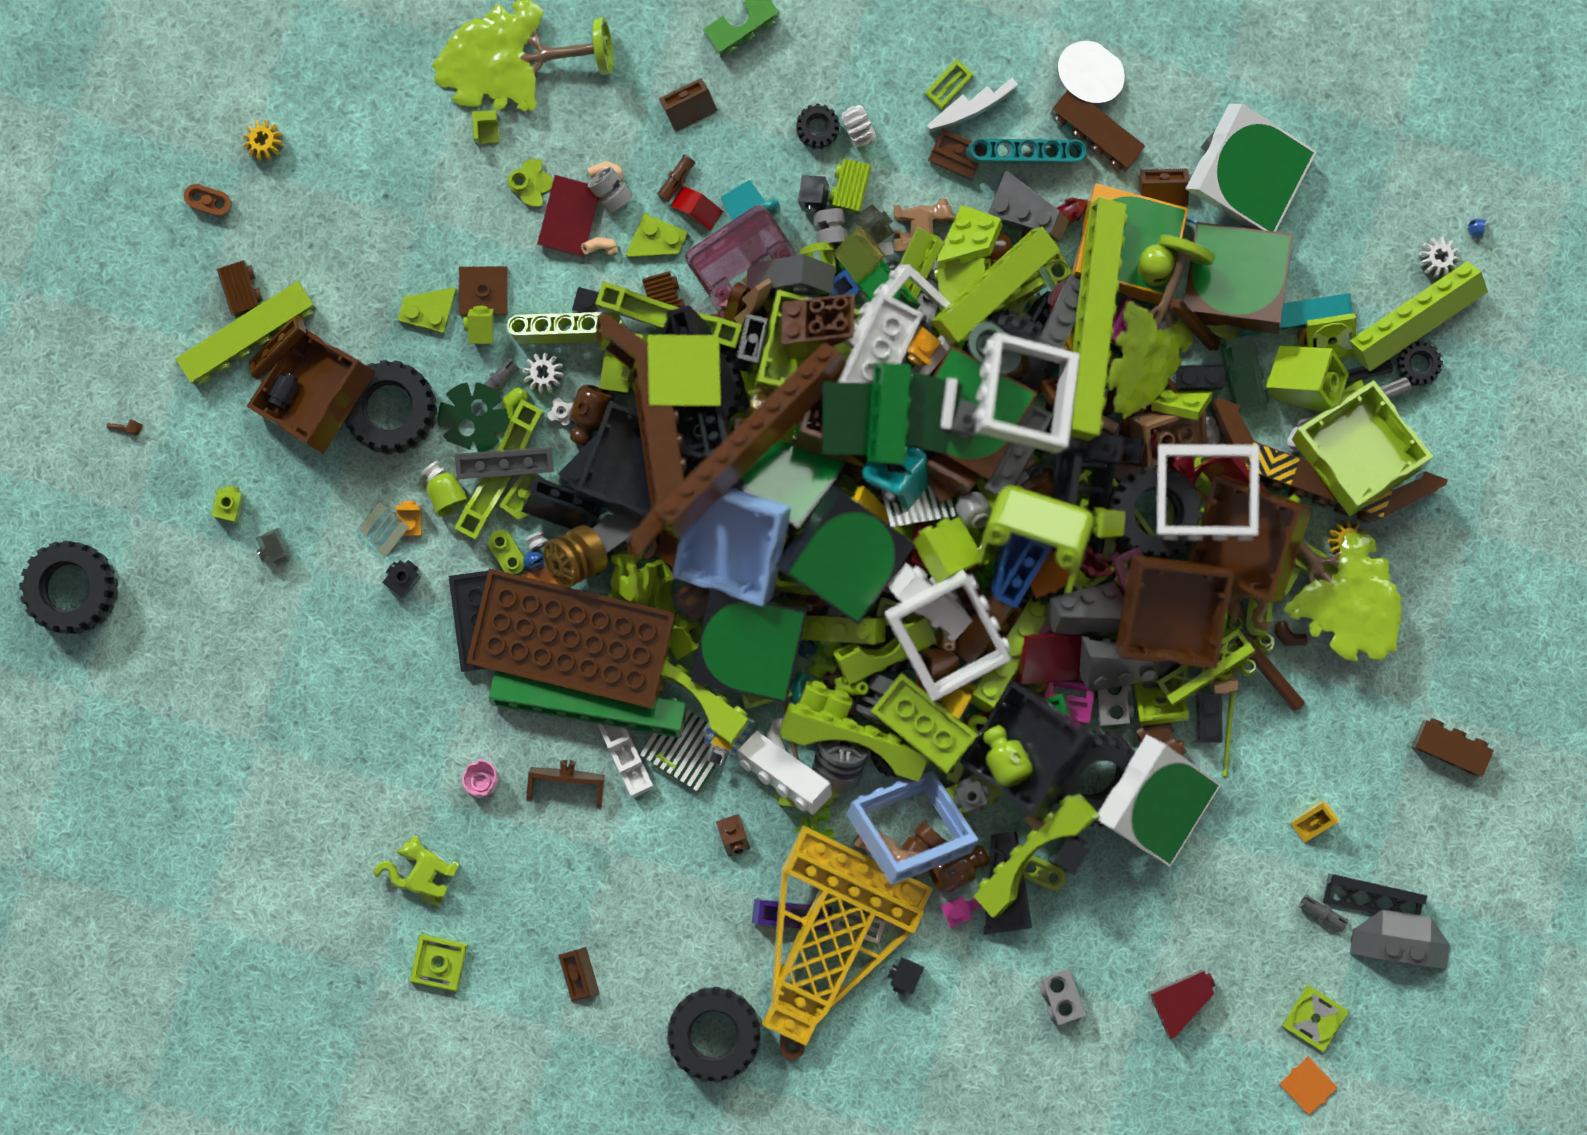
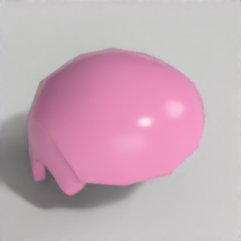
[462,759,499,798]

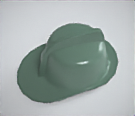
[969,322,1021,374]

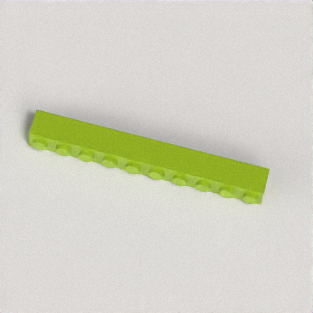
[1069,197,1128,441]

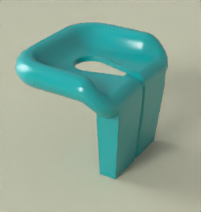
[721,180,781,238]
[863,444,928,510]

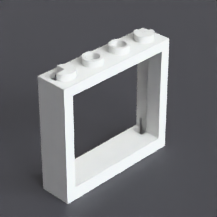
[844,264,955,375]
[974,333,1079,453]
[1157,445,1259,541]
[885,570,1011,701]

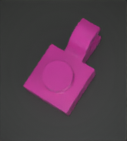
[941,896,983,928]

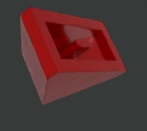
[670,186,723,231]

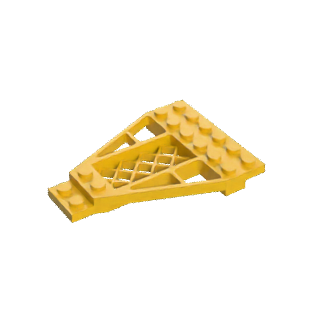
[761,825,933,1045]

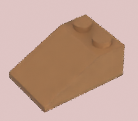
[1129,410,1207,468]

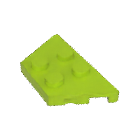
[937,205,1003,269]

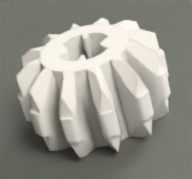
[841,105,876,148]
[1418,237,1460,278]
[523,353,564,394]

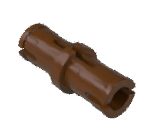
[657,154,696,202]

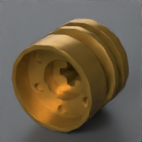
[543,525,608,588]

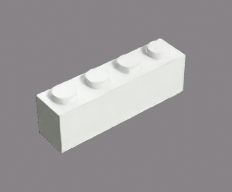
[738,731,832,815]

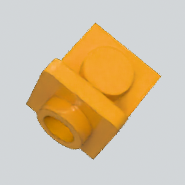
[906,327,941,367]
[395,501,422,536]

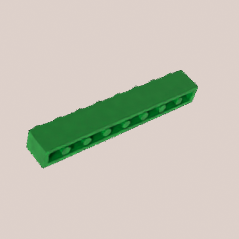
[489,670,687,738]

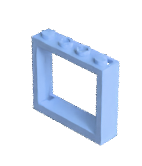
[846,770,978,885]

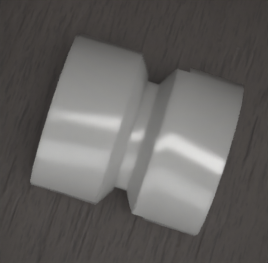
[588,167,633,213]
[813,208,848,248]

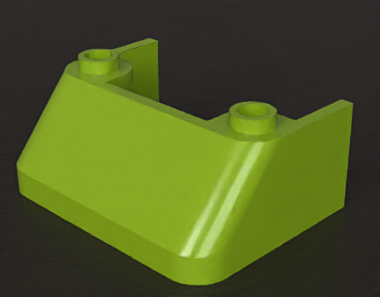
[976,486,1094,593]

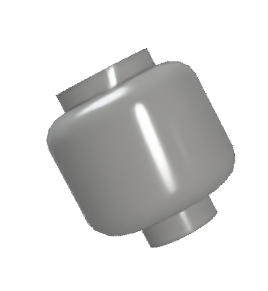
[956,492,992,529]

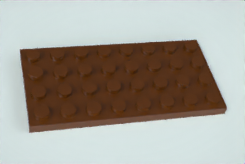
[467,568,677,709]

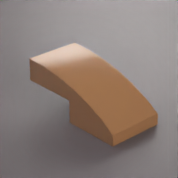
[734,278,772,325]

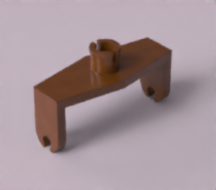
[526,760,605,809]

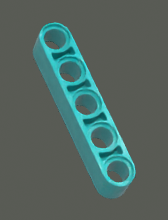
[966,138,1087,164]
[1239,294,1354,336]

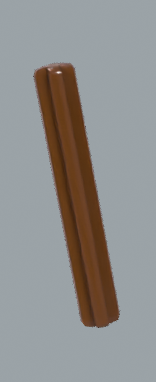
[1170,298,1221,351]
[1236,633,1305,711]

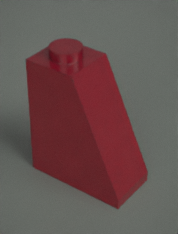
[1149,970,1216,1039]

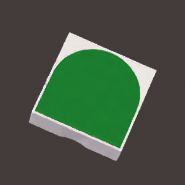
[1186,104,1317,232]
[1096,735,1221,867]

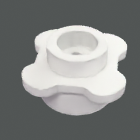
[548,398,573,426]

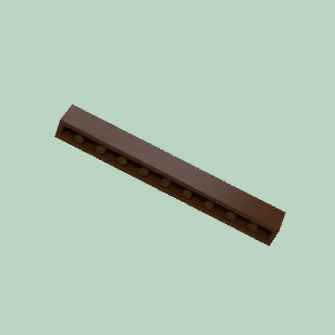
[654,342,846,539]

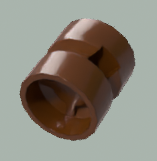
[901,821,946,854]

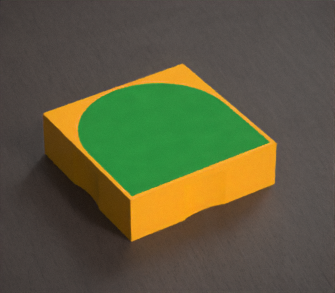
[1071,183,1188,305]

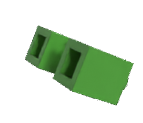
[703,0,779,57]

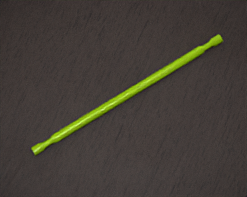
[1222,667,1237,776]

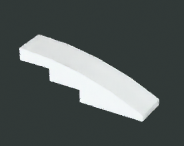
[926,78,1018,133]
[598,724,654,798]

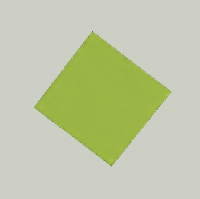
[648,335,721,406]

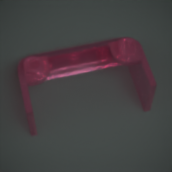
[685,205,797,319]

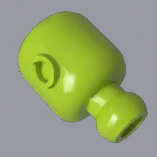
[983,726,1033,788]

